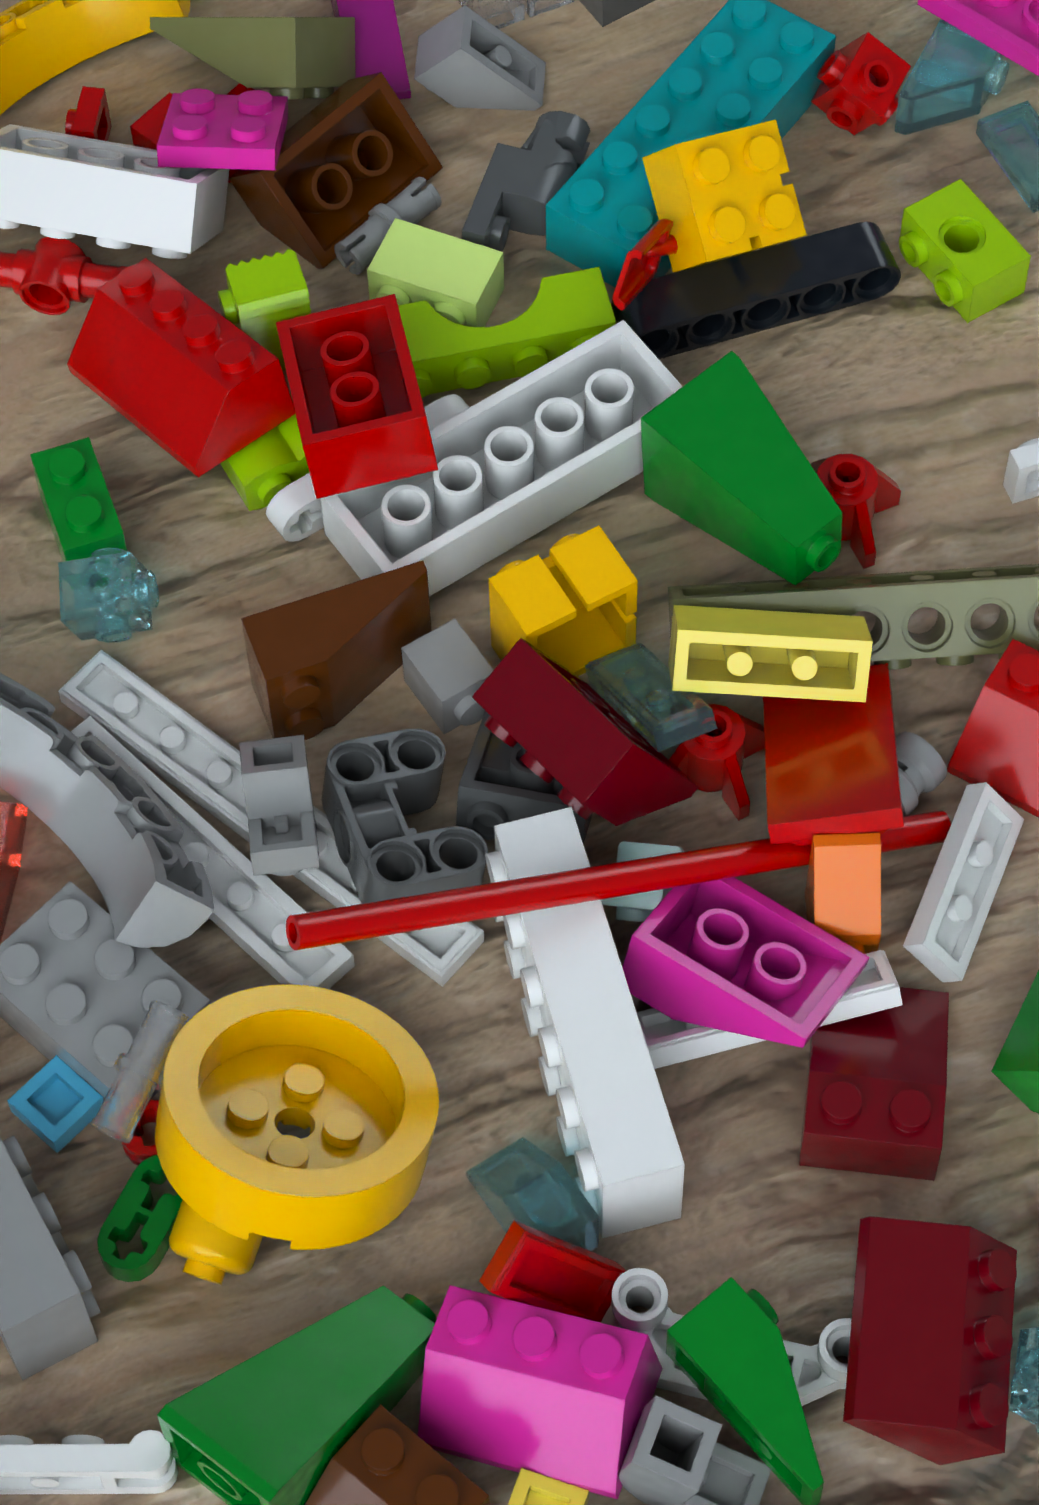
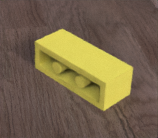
[668,605,873,702]

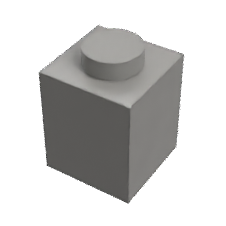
[401,618,494,734]

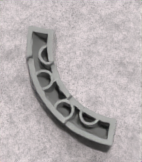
[0,673,214,948]

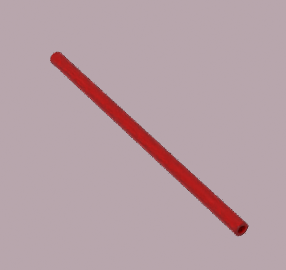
[286,810,951,950]

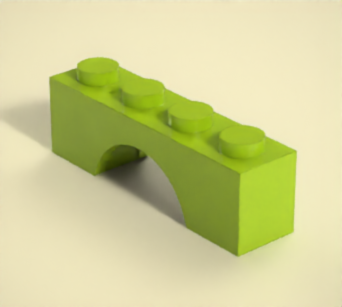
[398,267,616,398]

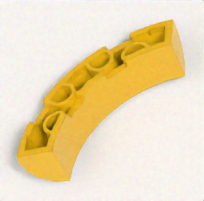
[0,0,190,116]

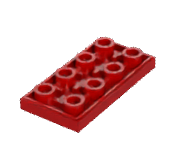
[763,663,904,846]

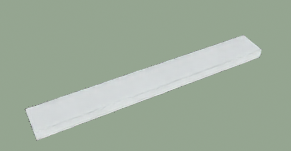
[58,650,484,987]

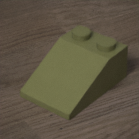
[150,17,355,99]

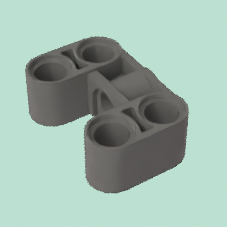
[321,729,488,904]

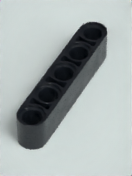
[611,221,901,359]

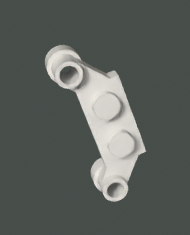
[611,1268,851,1406]

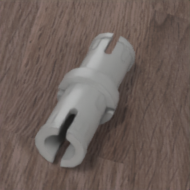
[334,177,442,275]

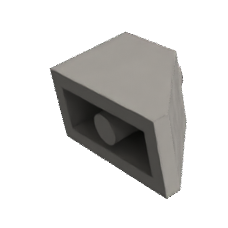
[414,5,546,111]

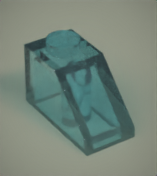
[895,19,1010,135]
[466,1137,599,1252]

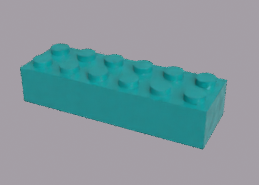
[546,0,836,287]

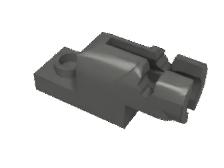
[462,111,590,251]

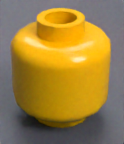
[169,1199,263,1285]

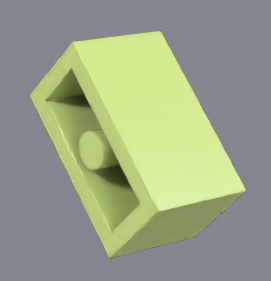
[367,218,504,327]

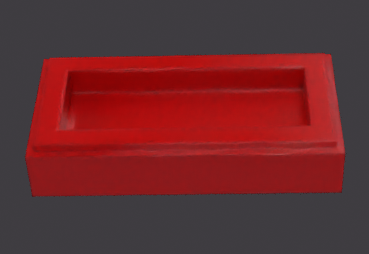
[479,1220,626,1323]

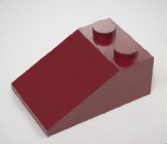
[799,987,949,1181]

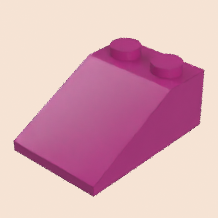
[622,877,870,1048]

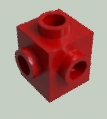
[811,32,911,135]

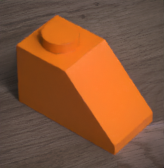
[805,833,881,954]

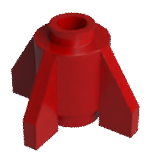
[811,454,901,569]
[669,704,765,821]

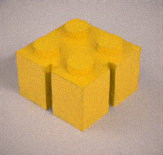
[642,119,807,273]
[488,525,638,676]

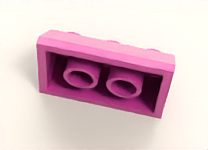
[418,1285,663,1499]

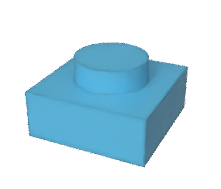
[7,1055,106,1153]

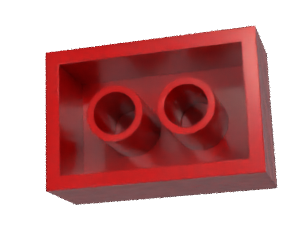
[276,294,438,499]

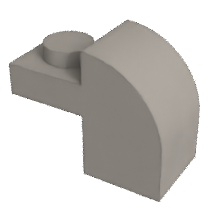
[239,735,319,876]
[619,1396,771,1505]

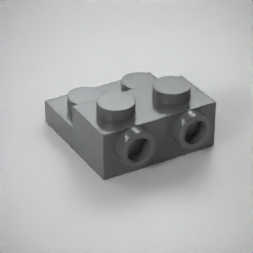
[456,711,593,845]

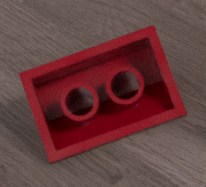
[472,638,699,826]
[843,1216,1017,1465]

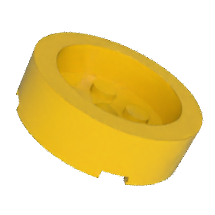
[155,984,439,1250]

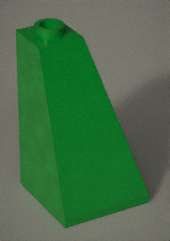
[641,351,842,586]
[157,1285,437,1505]

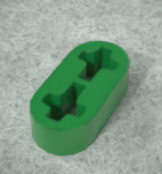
[97,1155,182,1282]

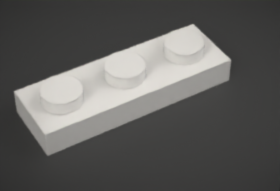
[903,782,1024,982]

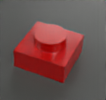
[65,86,112,141]

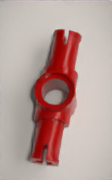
[0,236,128,315]

